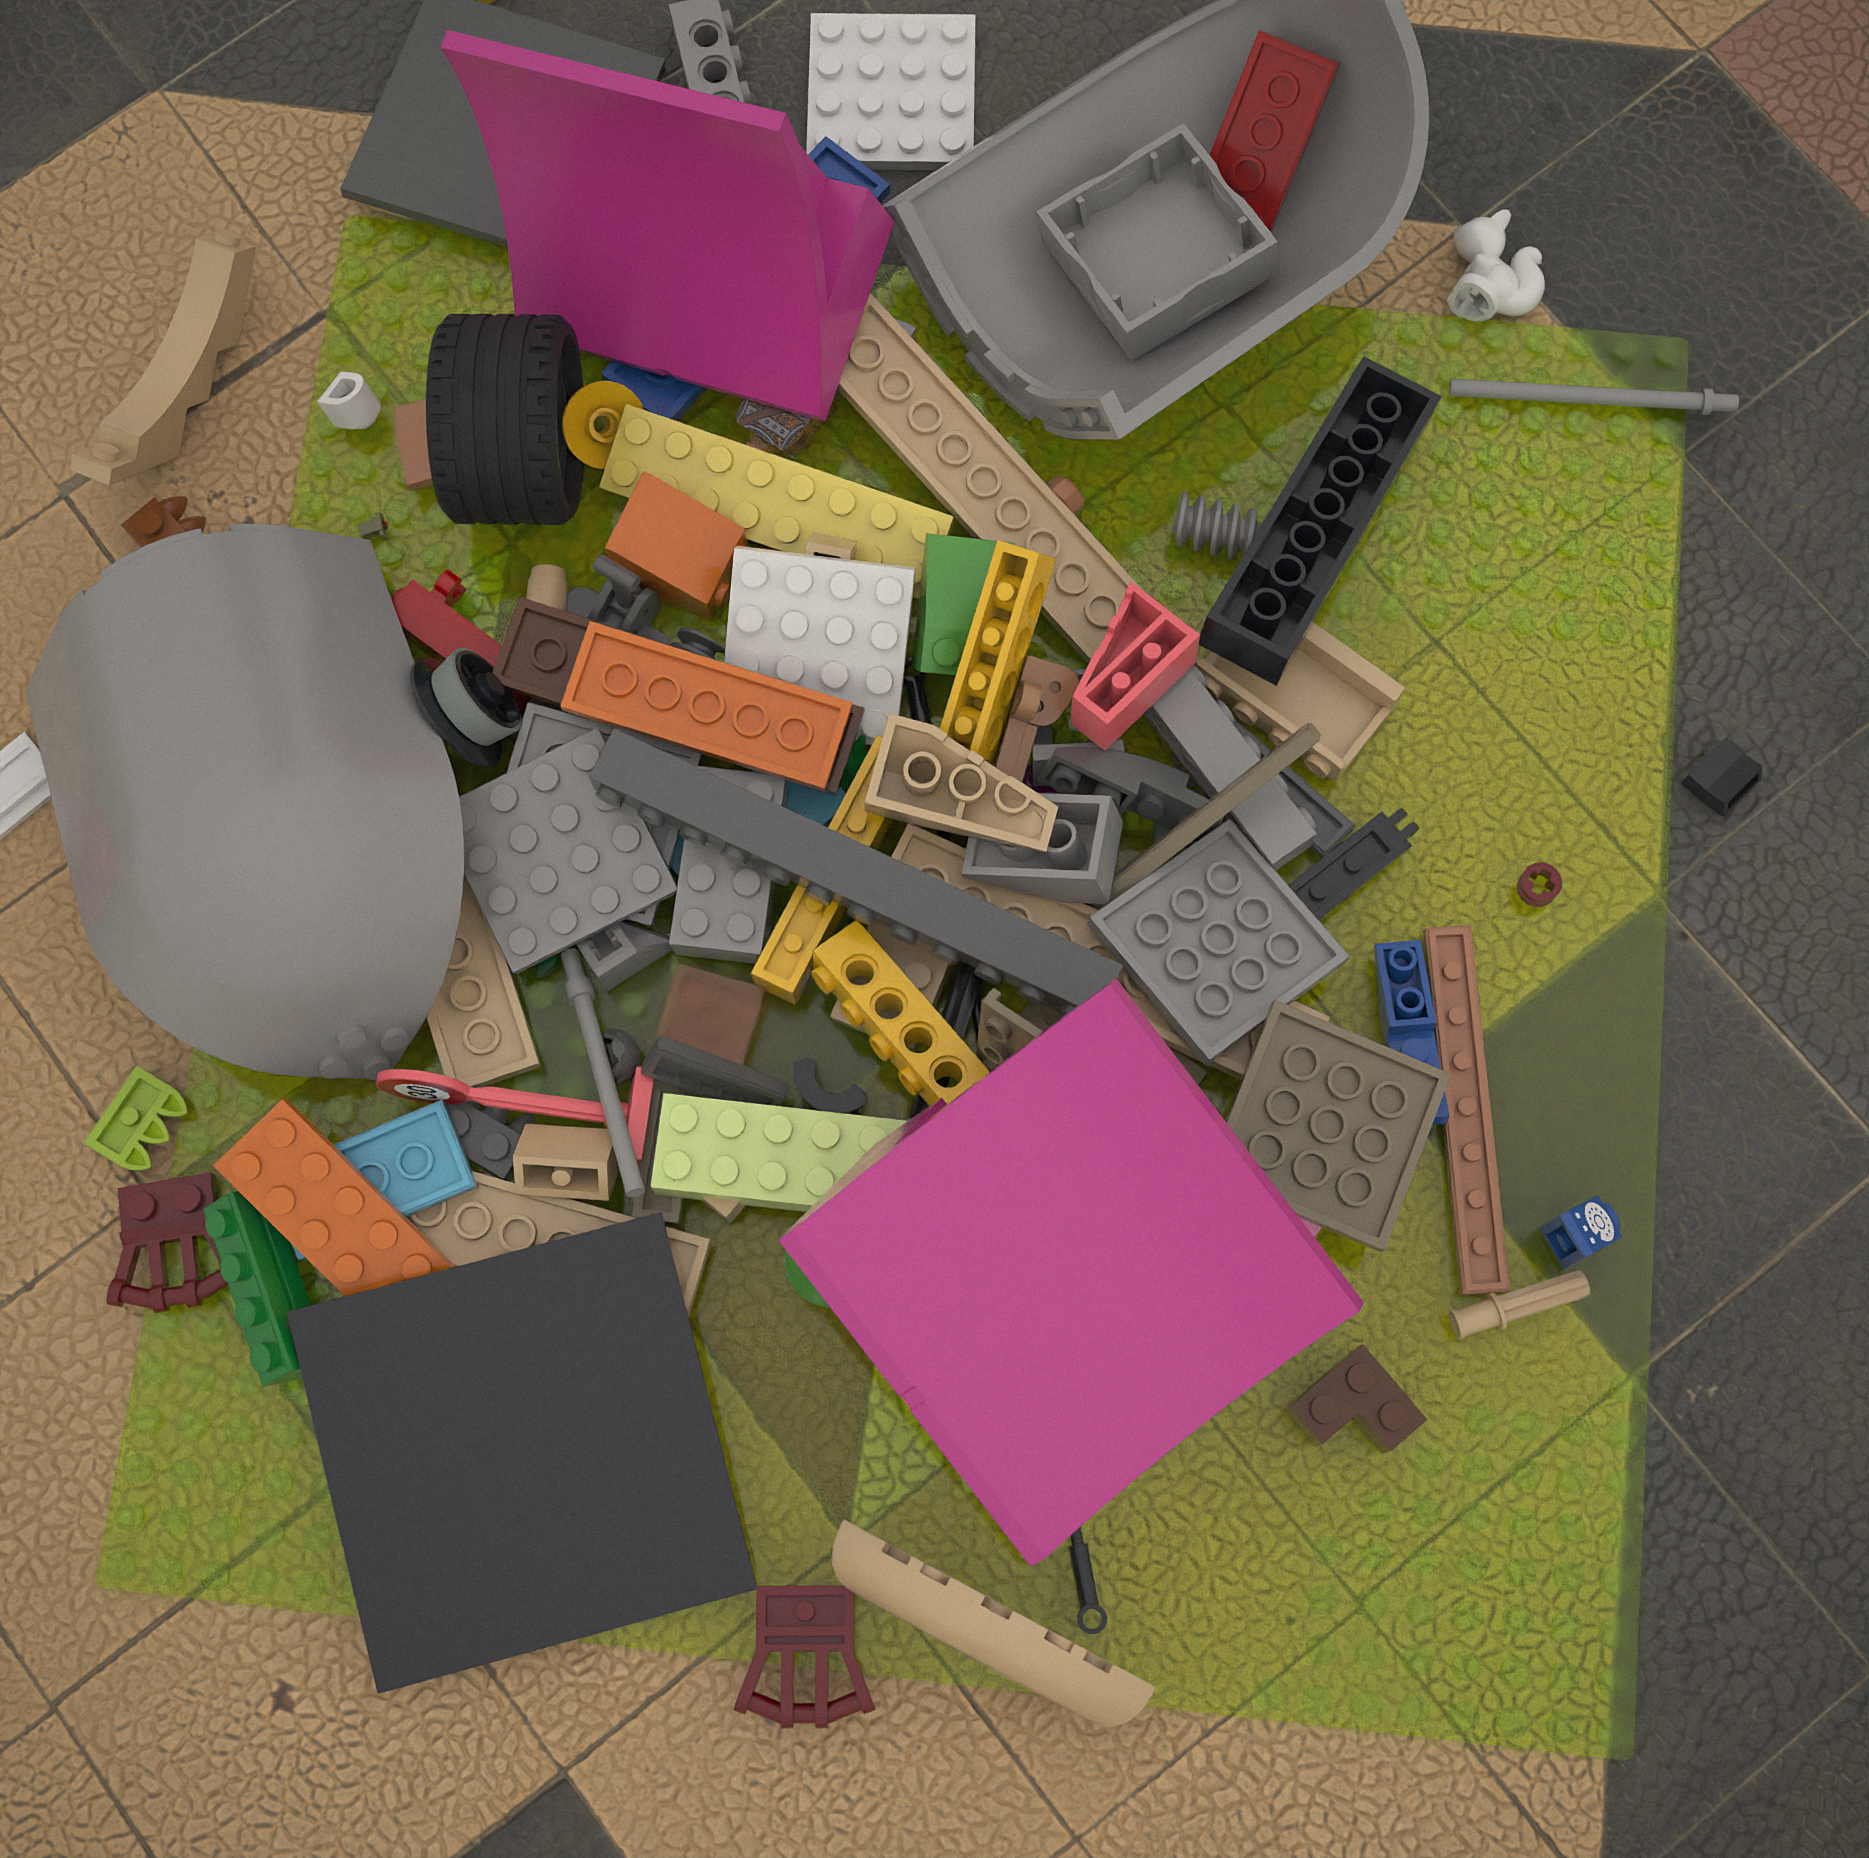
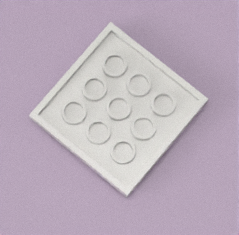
[806,13,975,171]
[724,546,916,745]

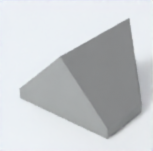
[576,920,673,992]

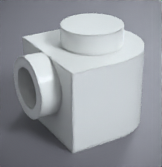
[317,371,381,429]

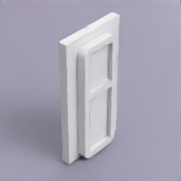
[0,732,52,840]

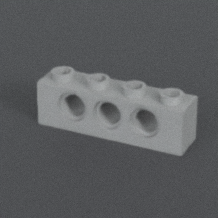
[669,0,752,104]

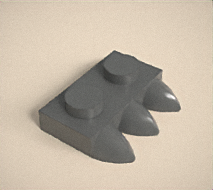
[446,1101,535,1181]

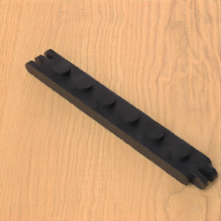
[1288,808,1420,921]

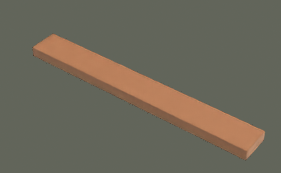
[1423,925,1510,1296]

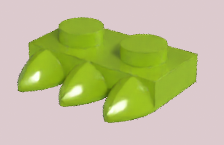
[84,1065,188,1171]

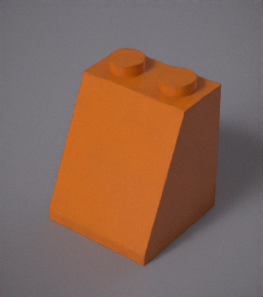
[605,471,749,621]

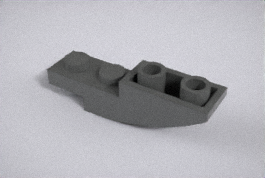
[1037,747,1224,842]

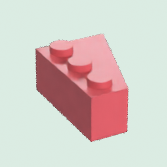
[1071,581,1200,751]

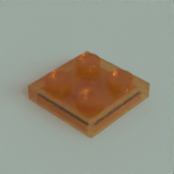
[651,964,767,1065]

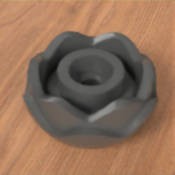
[602,1028,640,1086]

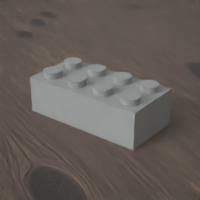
[669,766,790,964]

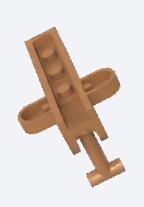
[993,655,1080,782]

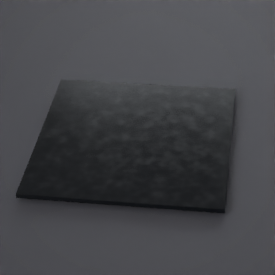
[287,1212,757,1694]

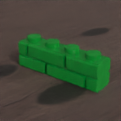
[203,1191,311,1387]

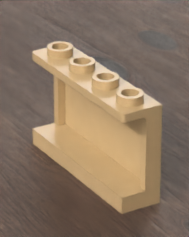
[1195,623,1405,783]

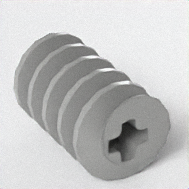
[1171,491,1268,561]

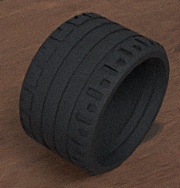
[426,314,584,525]

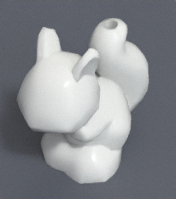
[1446,210,1545,322]

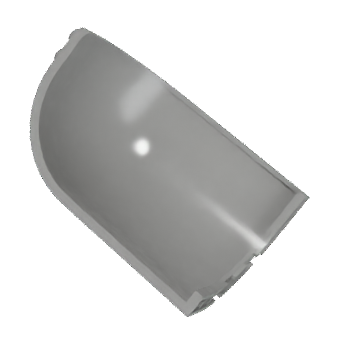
[882,0,1429,440]
[26,523,464,1080]

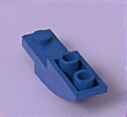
[1374,940,1449,1125]

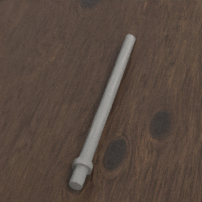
[1448,379,1739,415]

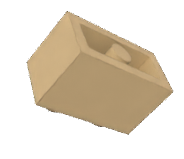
[513,1124,619,1201]

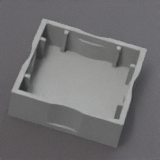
[1036,123,1280,361]

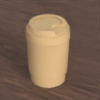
[526,564,567,611]

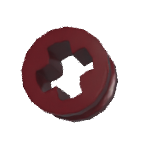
[1517,862,1562,907]

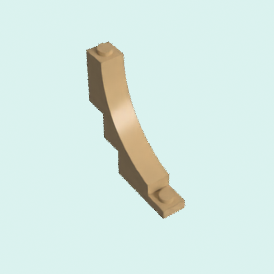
[70,229,256,486]

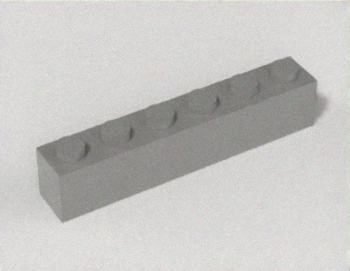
[1144,665,1317,871]

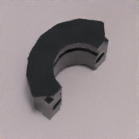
[793,1057,868,1115]

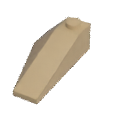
[864,713,1058,853]

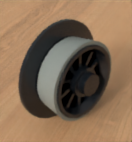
[410,648,522,767]

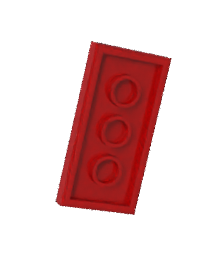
[1210,30,1341,231]

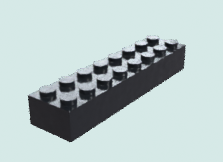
[1199,356,1441,686]

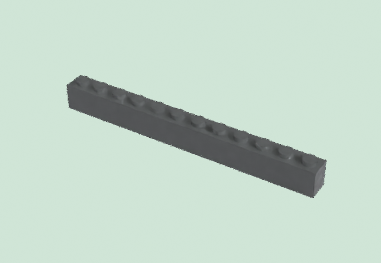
[589,728,1123,1016]

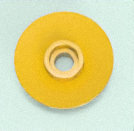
[562,381,644,469]

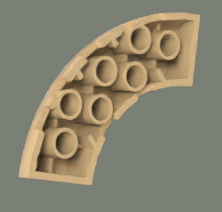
[832,1520,1156,1727]

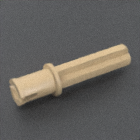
[1449,1270,1591,1340]

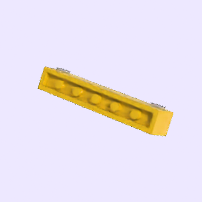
[751,735,893,1005]

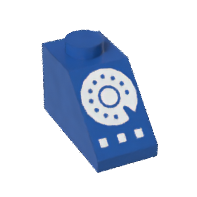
[1539,1195,1623,1269]

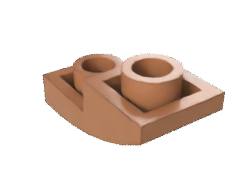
[394,399,433,491]

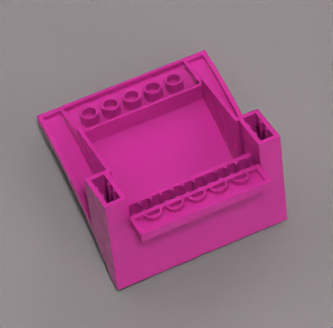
[441,30,895,422]
[779,978,1364,1566]

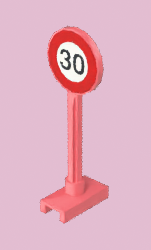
[375,1067,654,1167]

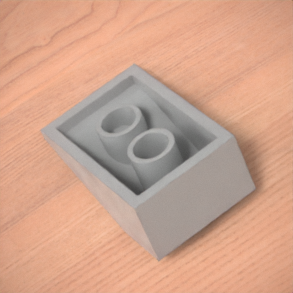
[961,793,1123,904]

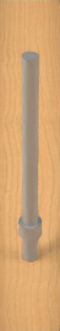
[561,948,645,1197]

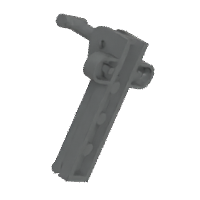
[509,554,670,745]

